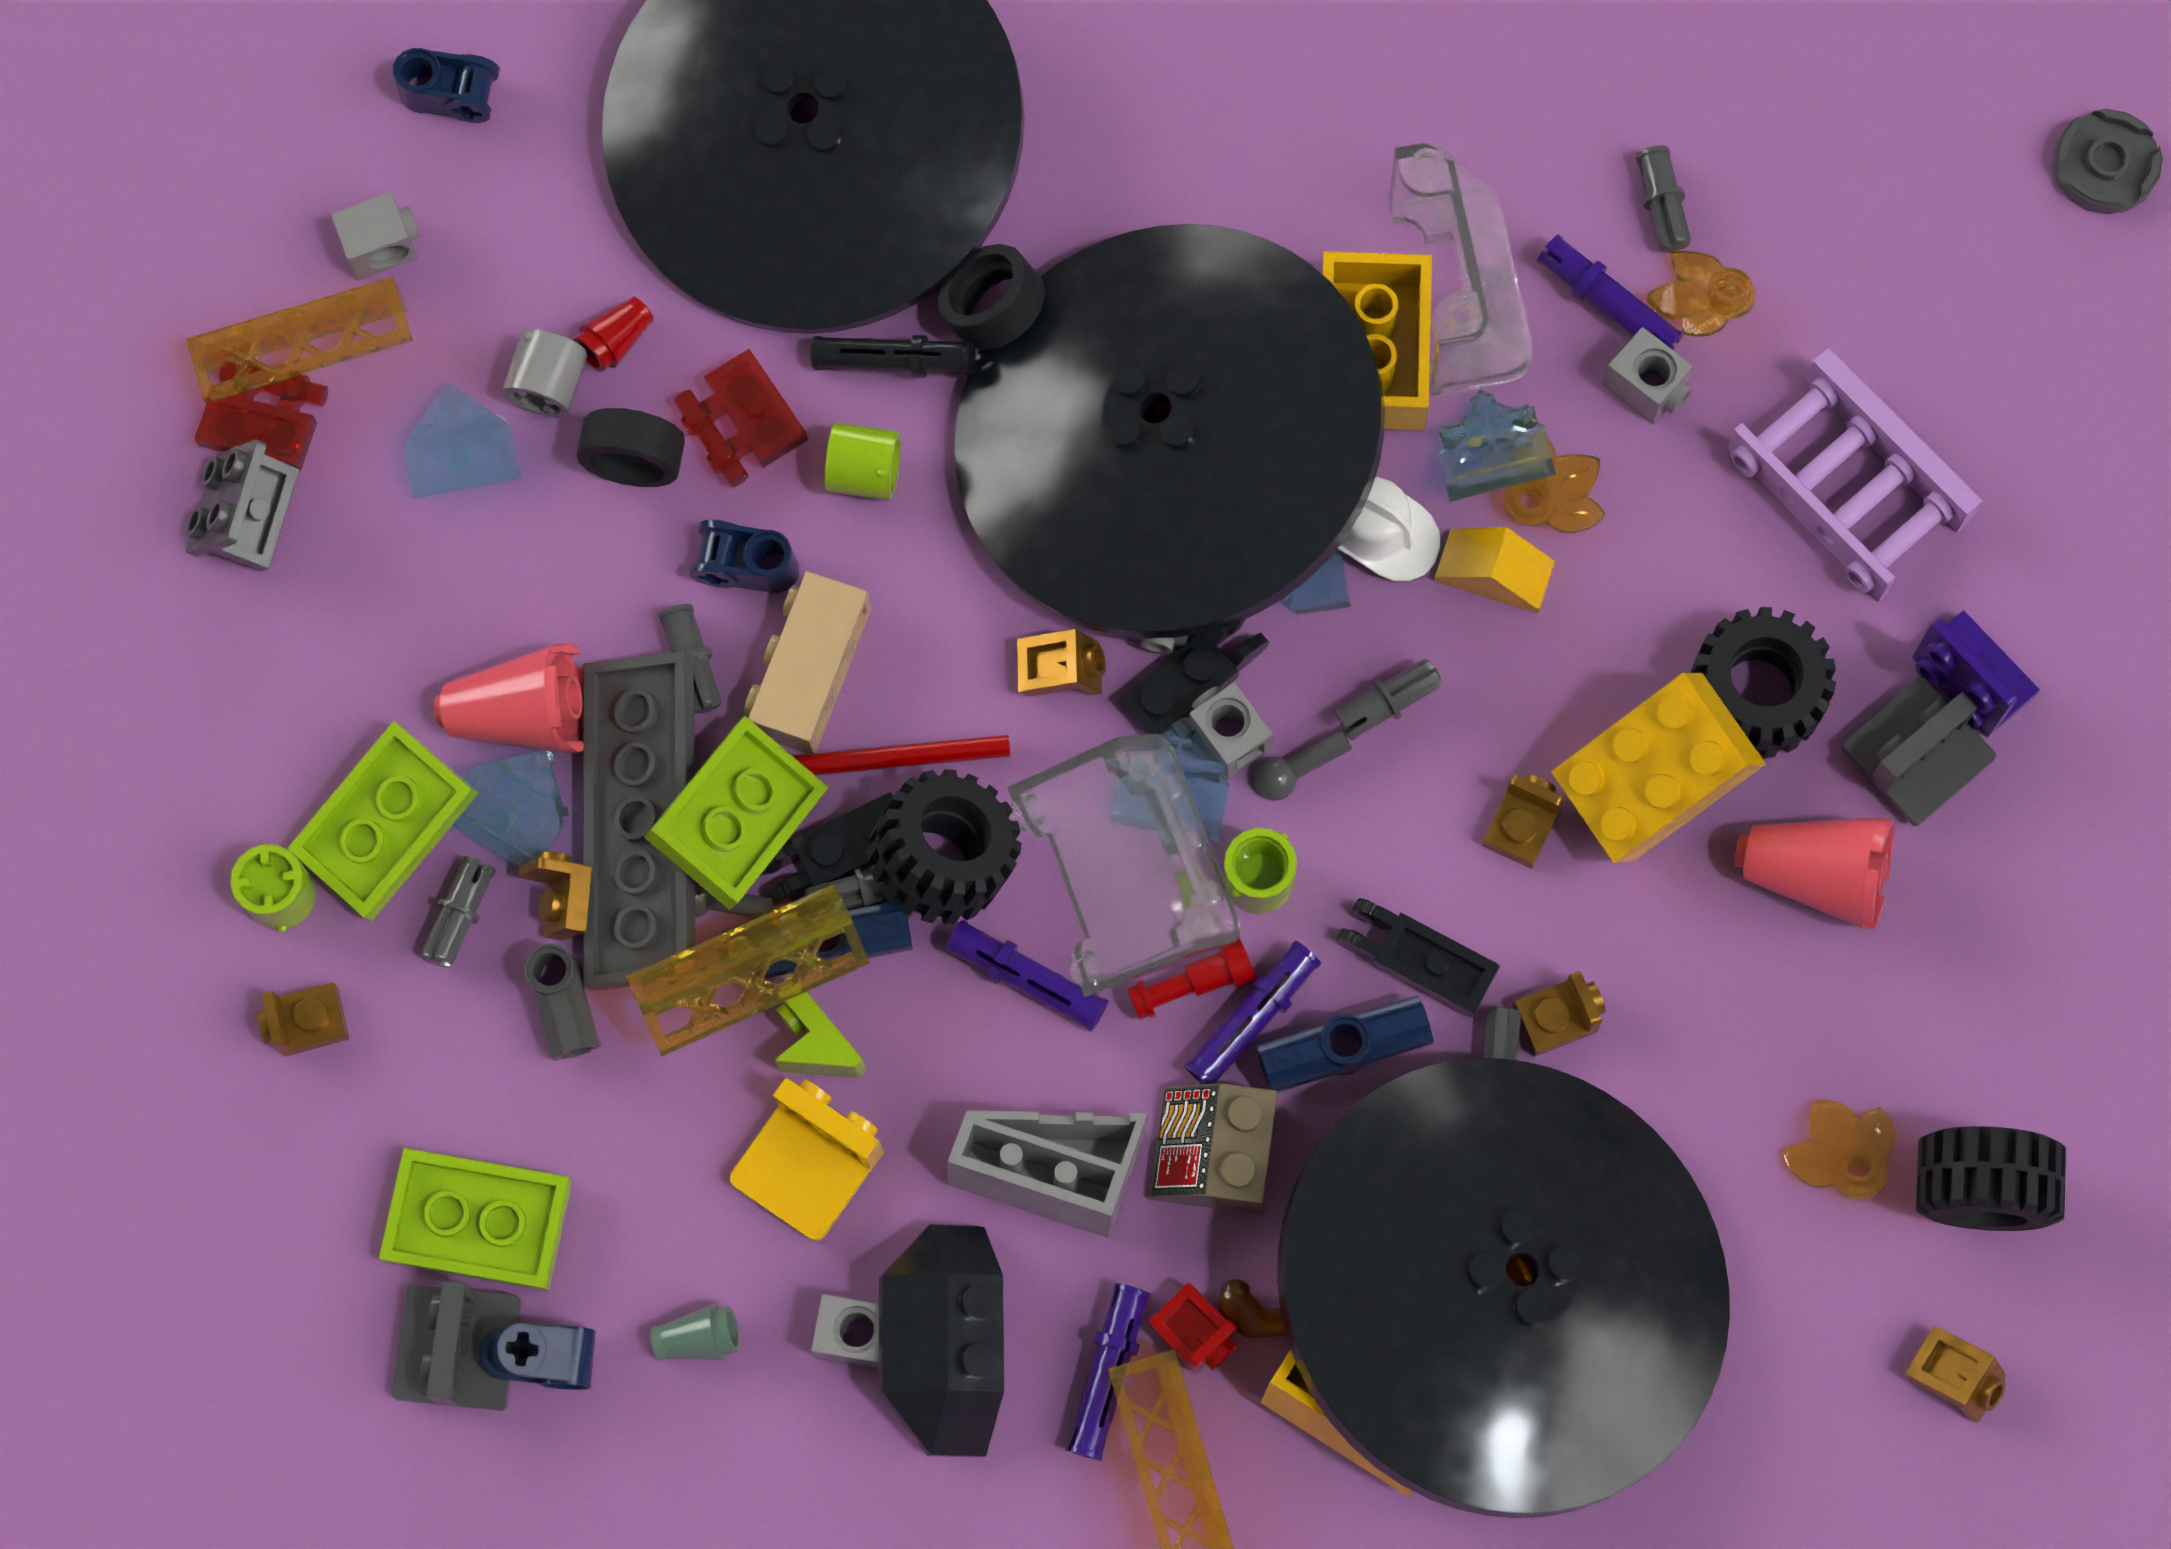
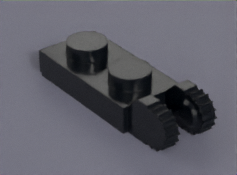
[1119,619,1270,744]
[760,792,893,906]
[1336,898,1500,1018]

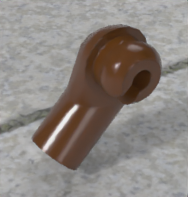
[1218,1279,1286,1338]

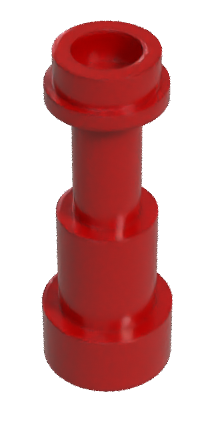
[1127,938,1256,1020]

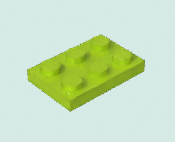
[644,716,829,910]
[287,721,479,921]
[379,1148,573,1292]

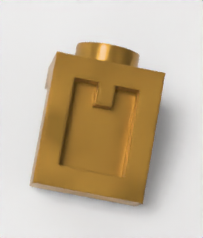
[1017,629,1106,697]
[1481,774,1564,869]
[519,852,592,941]
[1513,970,1606,1057]
[257,982,350,1057]
[1905,1325,2006,1423]

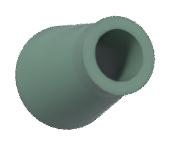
[651,1303,740,1361]

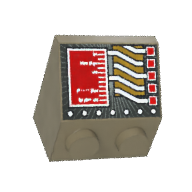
[1149,1083,1277,1215]

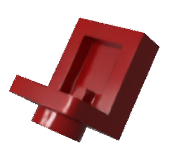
[1148,1282,1238,1374]

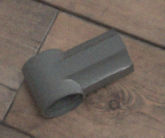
[524,943,601,1061]

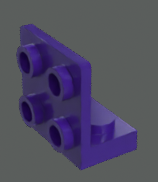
[1912,610,2040,737]

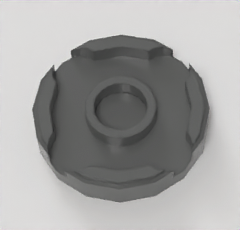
[2052,109,2163,214]

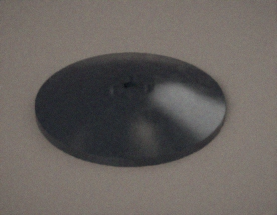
[602,0,1025,334]
[954,224,1385,639]
[1277,1058,1730,1518]

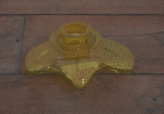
[1647,251,1756,337]
[1503,434,1605,533]
[1782,1099,1896,1200]

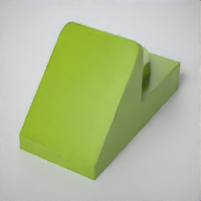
[775,974,867,1078]

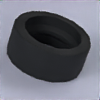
[937,244,1045,350]
[577,408,685,487]

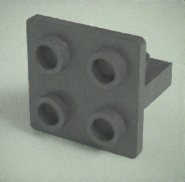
[186,439,299,571]
[1841,677,1996,826]
[392,1281,521,1411]

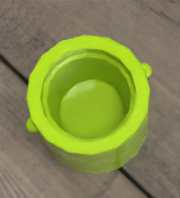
[825,423,901,500]
[1223,828,1297,914]
[230,844,317,932]

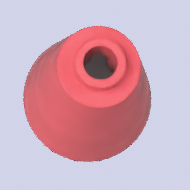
[434,642,584,753]
[1734,817,1895,930]

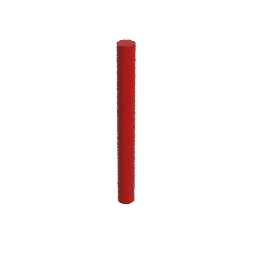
[793,735,1011,776]

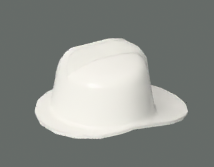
[1337,477,1441,581]

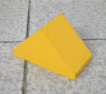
[1434,527,1555,613]

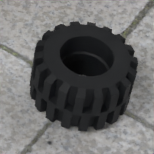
[1691,607,1836,759]
[867,769,1022,925]
[1916,1126,2066,1231]

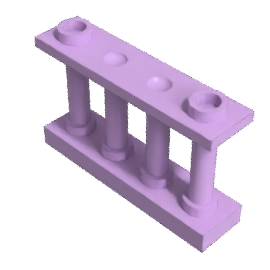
[1727,348,1983,601]

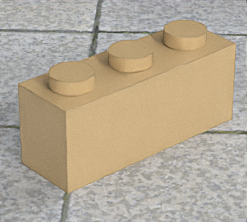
[744,571,872,754]

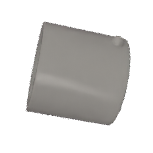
[501,329,588,418]

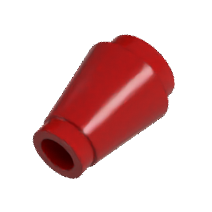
[573,296,654,372]

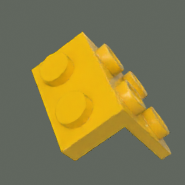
[730,1077,884,1241]

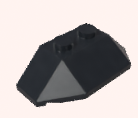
[879,1224,1004,1457]

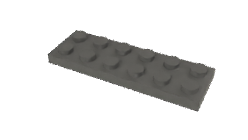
[584,651,696,991]

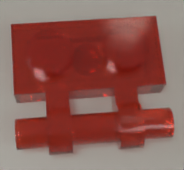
[674,349,808,487]
[194,361,328,471]

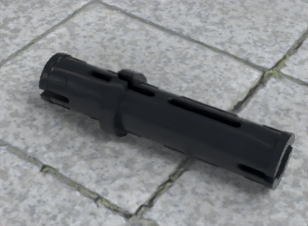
[811,335,976,378]

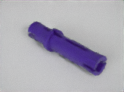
[1537,234,1684,350]
[945,919,1109,1032]
[1184,940,1322,1085]
[1066,1283,1150,1461]

